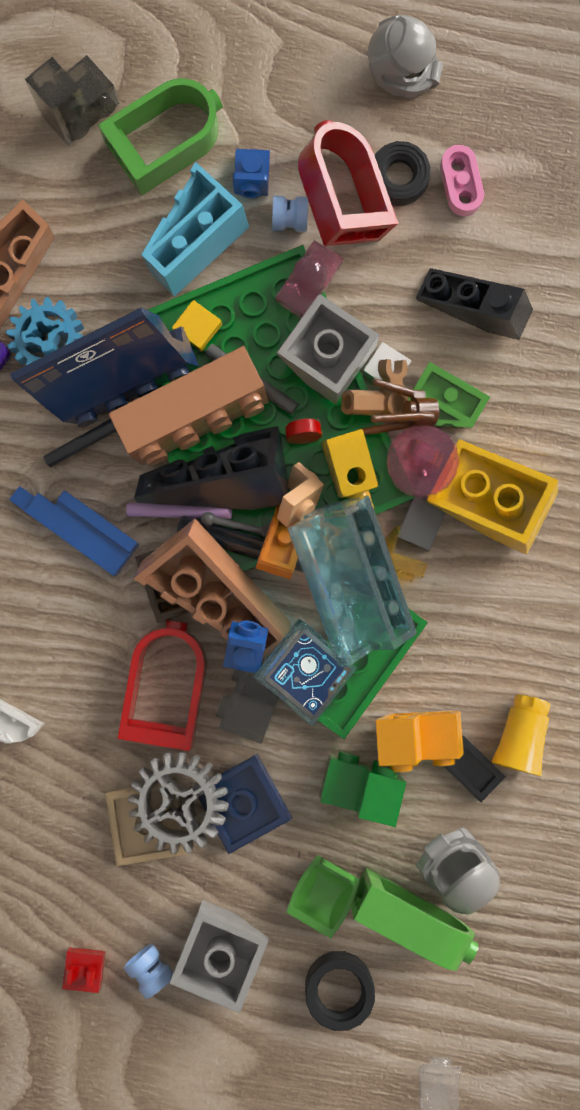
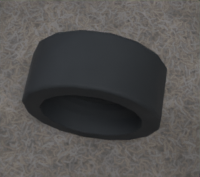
[305,951,375,1031]

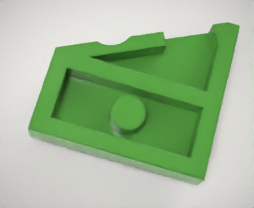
[408,362,490,429]

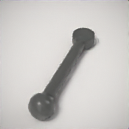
[201,512,270,539]

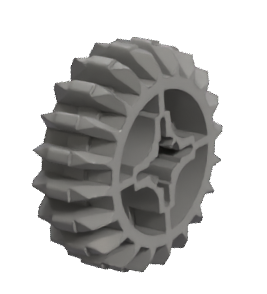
[128,751,229,854]

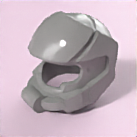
[368,15,443,98]
[416,828,500,915]

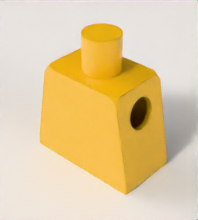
[320,429,378,511]

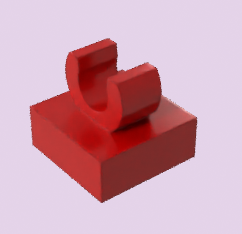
[62,947,106,993]

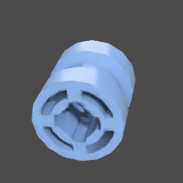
[272,195,308,232]
[123,943,173,999]

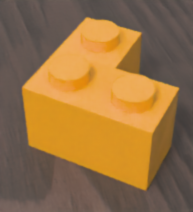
[376,710,464,772]

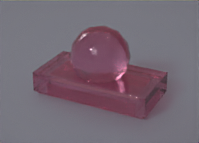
[276,240,344,318]

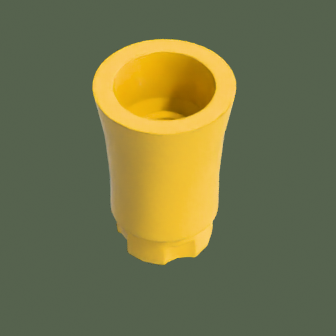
[491,694,550,777]

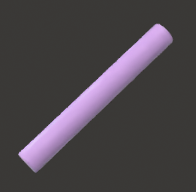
[126,502,232,519]

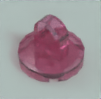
[387,425,459,498]

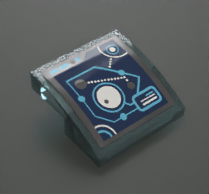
[253,619,357,727]

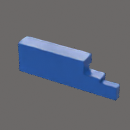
[9,486,140,577]

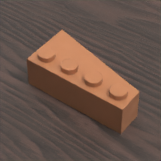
[0,199,55,329]
[133,519,290,660]

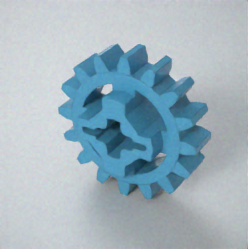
[6,297,84,365]

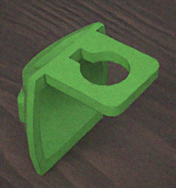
[286,855,360,939]

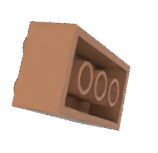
[108,346,269,466]

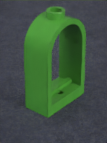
[98,78,223,196]
[351,868,478,971]

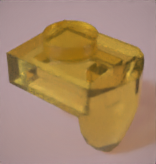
[383,526,428,583]

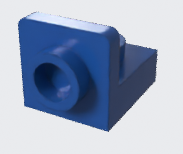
[233,149,270,199]
[223,621,269,674]

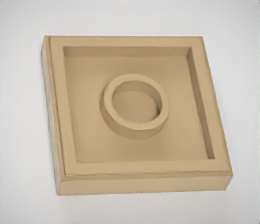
[105,780,188,866]

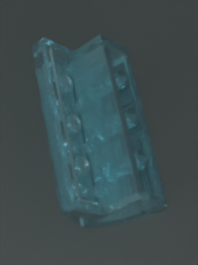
[287,496,417,667]

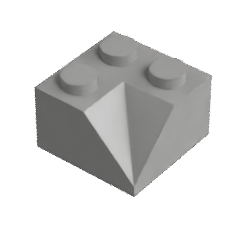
[277,294,380,404]
[169,900,269,1013]

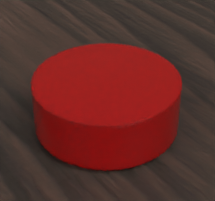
[285,419,322,444]

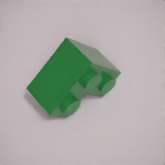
[319,751,407,828]

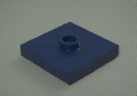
[198,753,293,855]

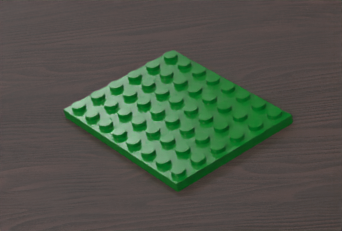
[147,245,416,572]

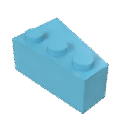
[141,162,249,297]

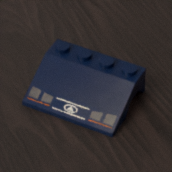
[10,307,199,427]

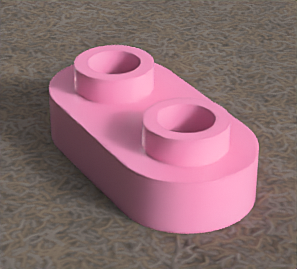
[440,145,484,216]

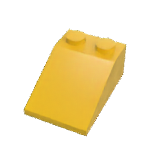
[427,439,558,555]

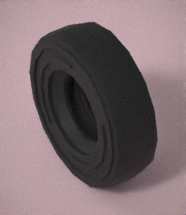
[375,141,431,206]

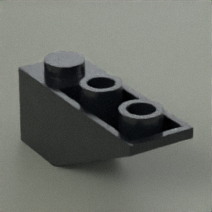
[416,268,533,340]

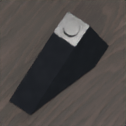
[134,426,288,510]

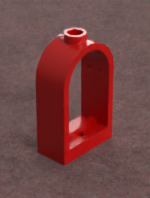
[298,120,398,247]
[117,620,207,751]

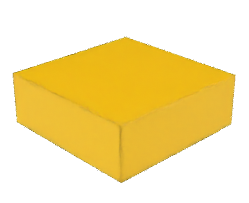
[172,300,222,352]

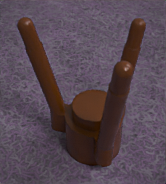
[358,379,439,435]

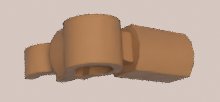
[341,359,409,415]

